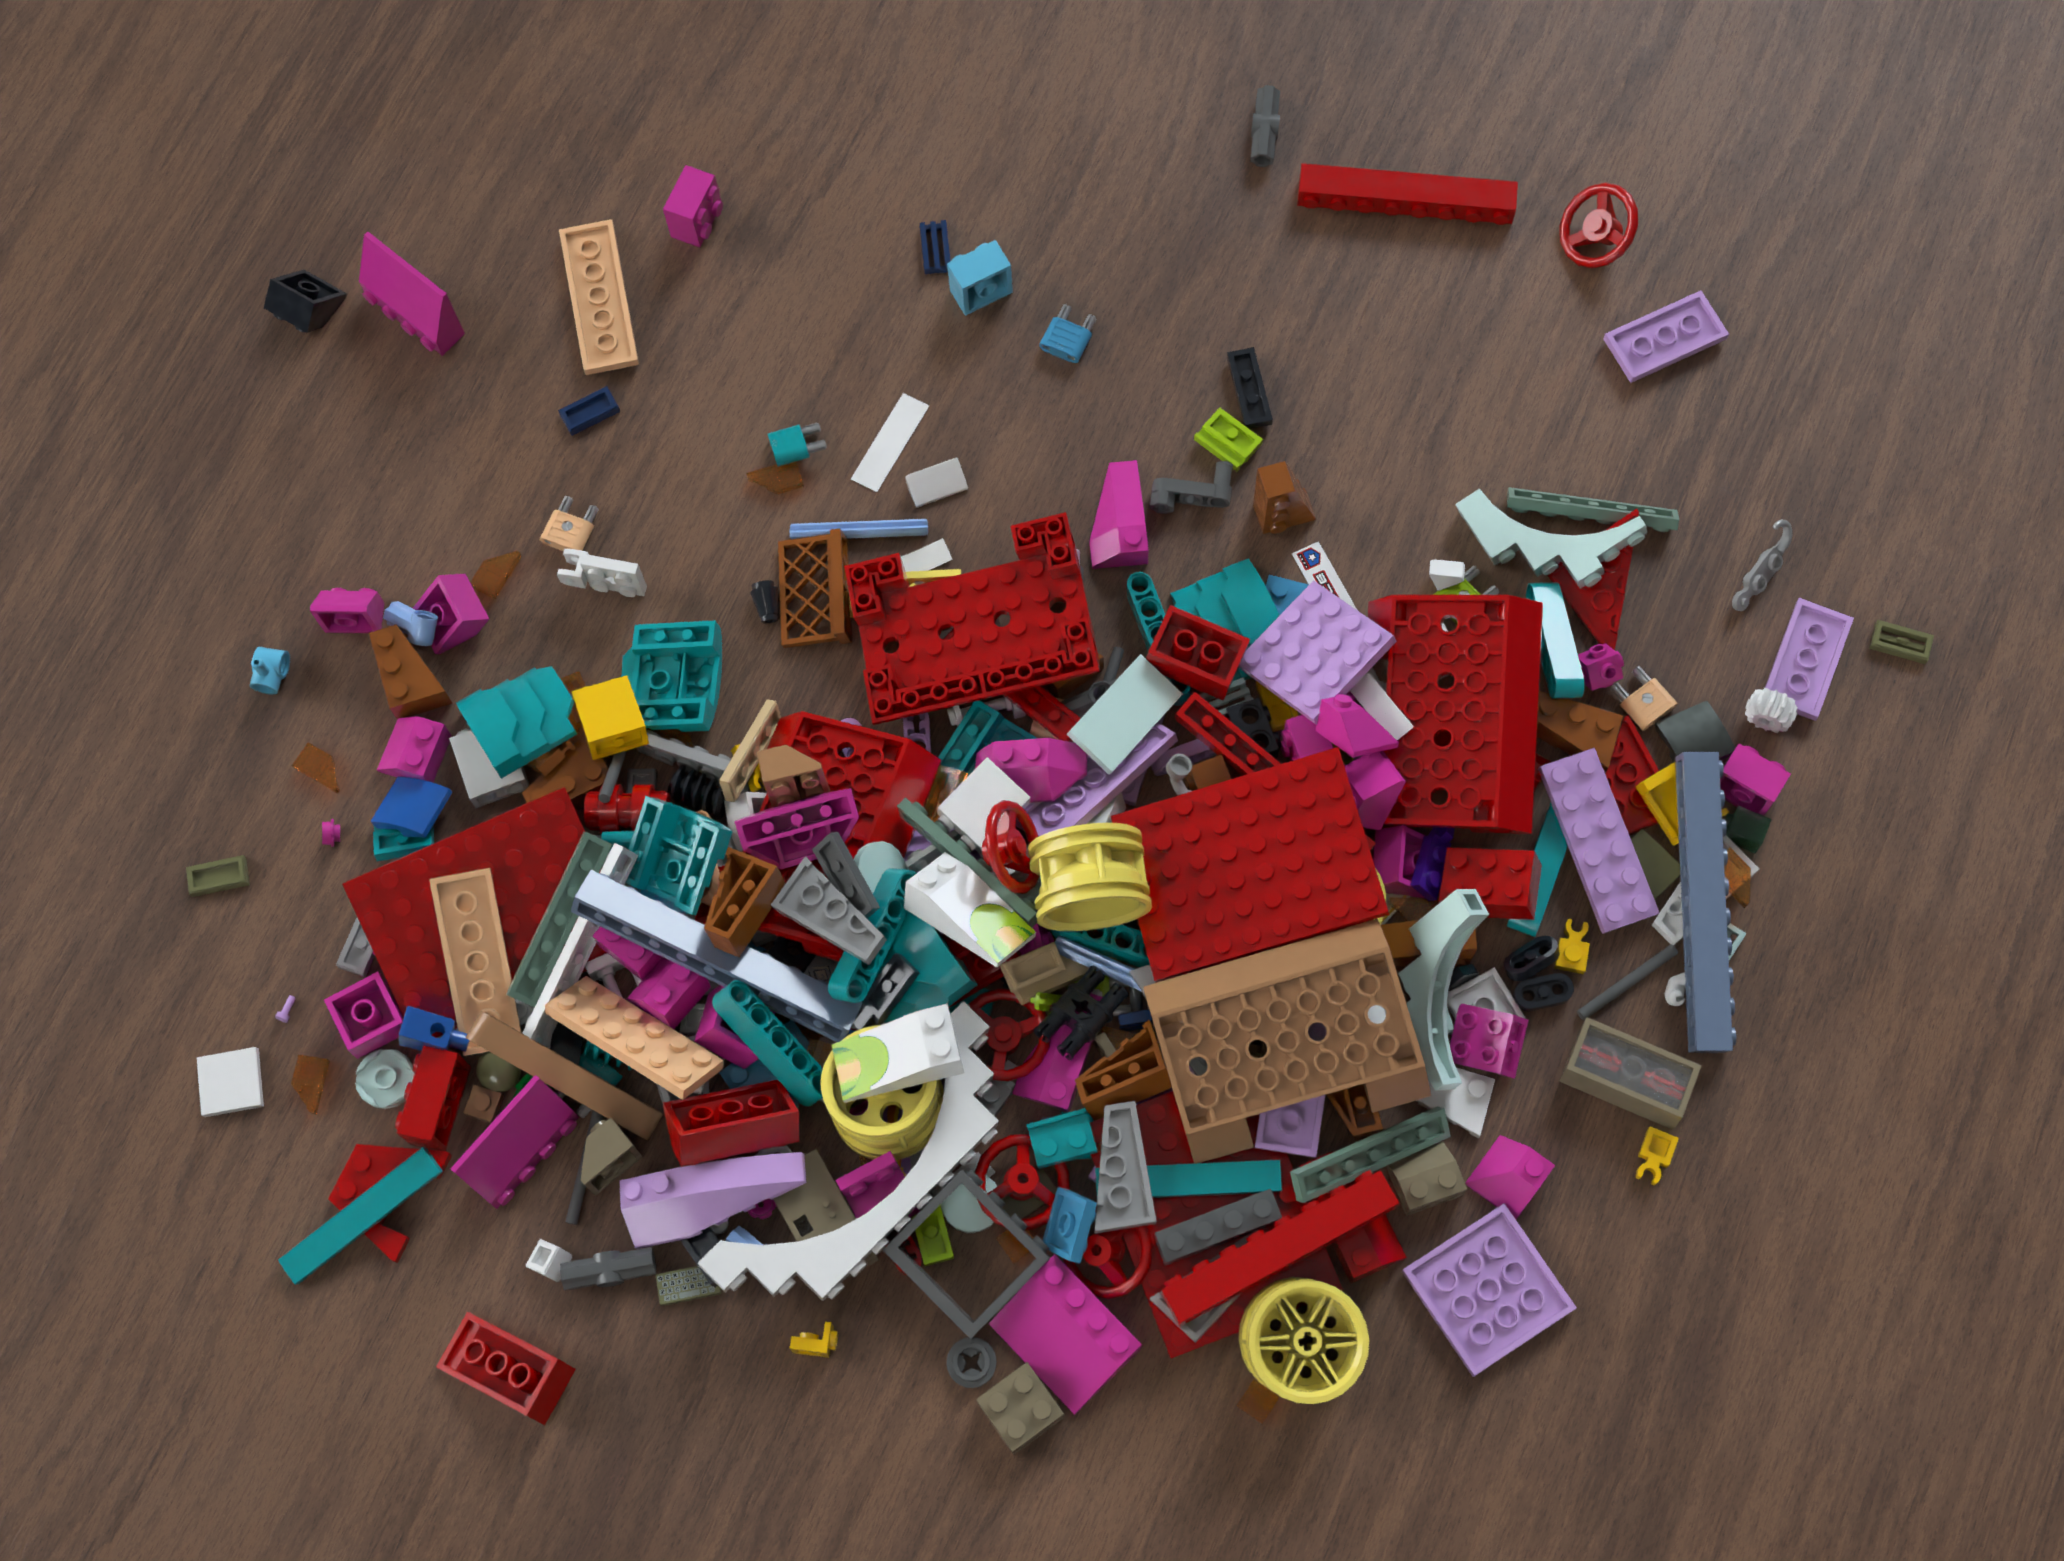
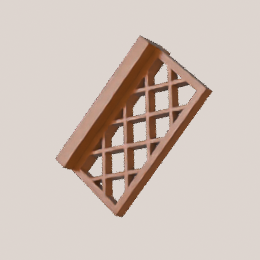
[778,528,852,648]

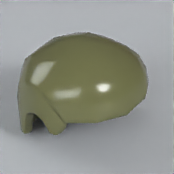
[476,1051,522,1092]

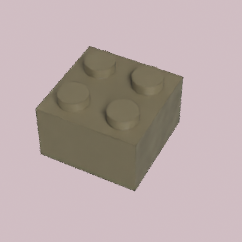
[976,1362,1065,1455]

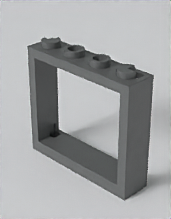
[883,1169,1050,1339]

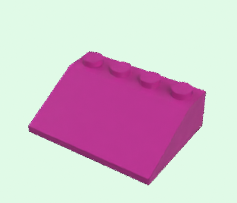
[359,232,465,356]
[450,1075,579,1209]
[989,1254,1142,1415]

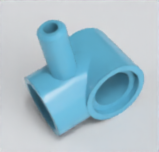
[249,647,290,694]

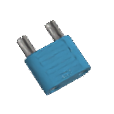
[1039,304,1096,363]

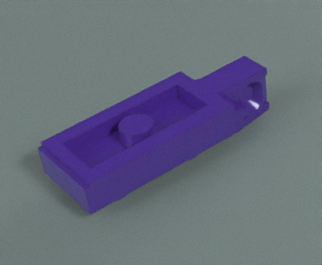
[1410,827,1455,901]

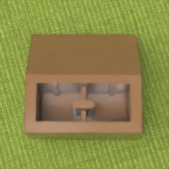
[757,745,830,807]

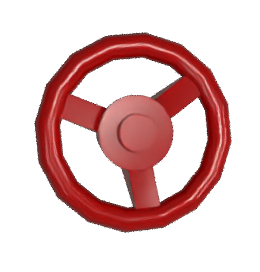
[1560,183,1638,269]
[982,800,1040,894]
[968,988,1050,1082]
[974,1134,1070,1230]
[1063,1201,1153,1299]

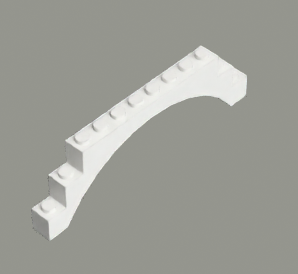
[698,1001,999,1301]

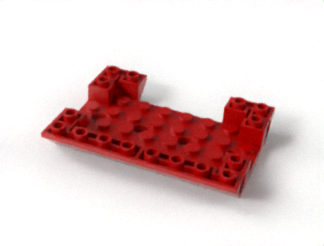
[844,512,1100,725]
[1363,595,1543,834]
[695,711,942,961]

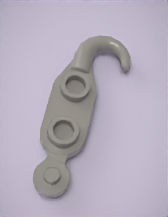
[1732,519,1792,611]

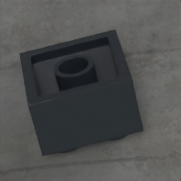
[263,269,347,333]

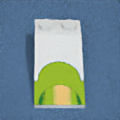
[904,852,1036,967]
[832,1004,964,1103]

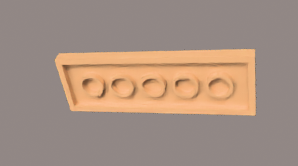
[559,219,639,375]
[429,868,522,1056]
[545,976,724,1100]

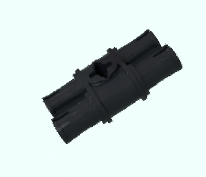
[1033,966,1129,1060]

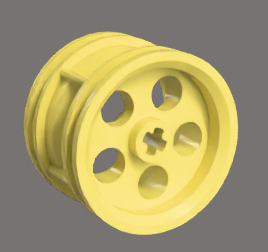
[1028,823,1152,931]
[821,1025,944,1160]

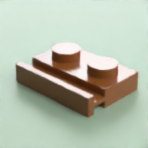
[526,739,576,776]

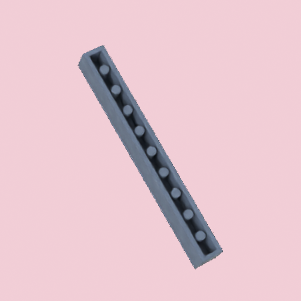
[1675,752,1736,1053]
[571,870,862,1042]

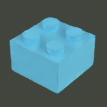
[947,240,1013,316]

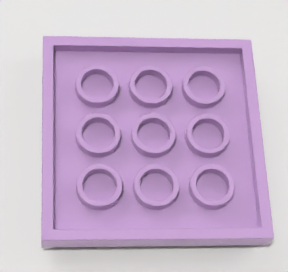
[1239,580,1397,725]
[1402,1204,1577,1377]

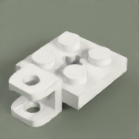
[557,549,647,597]

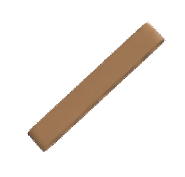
[466,1011,663,1140]

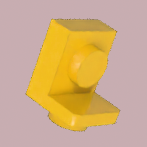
[790,1322,838,1358]

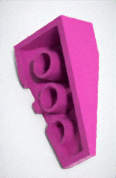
[1089,460,1149,569]
[1012,993,1102,1112]

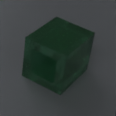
[1725,805,1772,854]

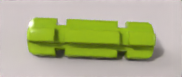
[1030,992,1062,1011]

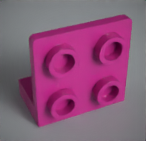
[1450,1003,1528,1079]
[836,1151,921,1219]

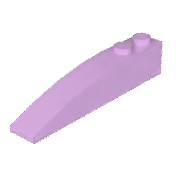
[620,1152,806,1249]

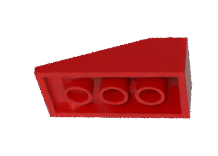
[436,1312,576,1425]

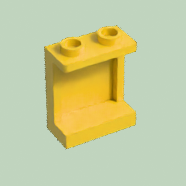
[571,676,649,760]
[1635,762,1729,846]

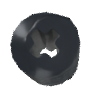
[667,765,726,819]

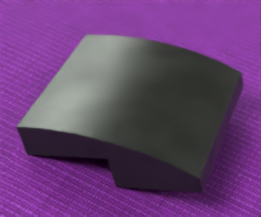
[1655,701,1735,762]

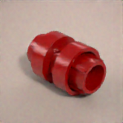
[584,784,671,835]

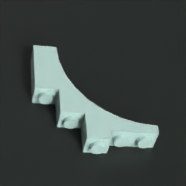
[1456,488,1647,589]
[1398,889,1489,1091]

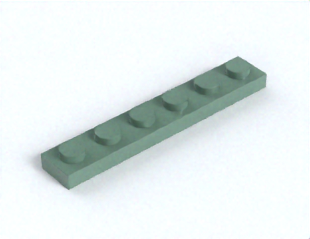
[1507,487,1679,532]
[897,798,1037,928]
[506,831,613,1008]
[1290,1106,1451,1203]

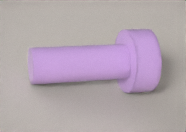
[275,995,296,1023]

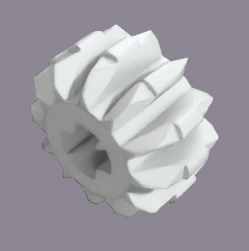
[1745,688,1798,733]

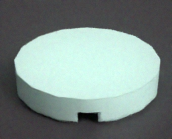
[854,841,906,893]
[355,1049,415,1109]
[941,1171,997,1233]

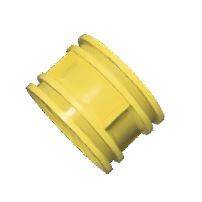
[1239,1277,1369,1404]

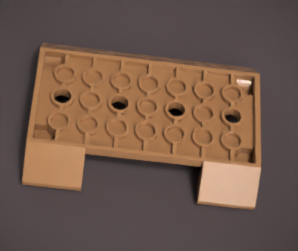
[1143,919,1432,1164]

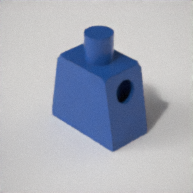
[398,1006,470,1052]

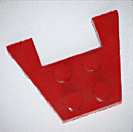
[328,1144,452,1263]

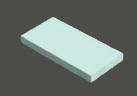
[1066,654,1182,774]

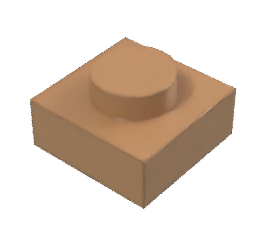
[463,1085,504,1123]

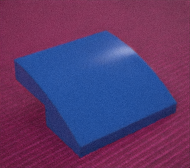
[371,776,452,838]

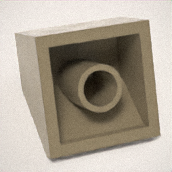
[581,1118,643,1196]
[1386,1141,1467,1216]

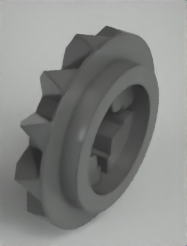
[947,1337,996,1388]

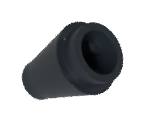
[750,580,778,624]

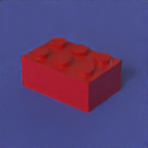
[1146,605,1250,701]
[1439,847,1542,920]
[395,1045,471,1151]

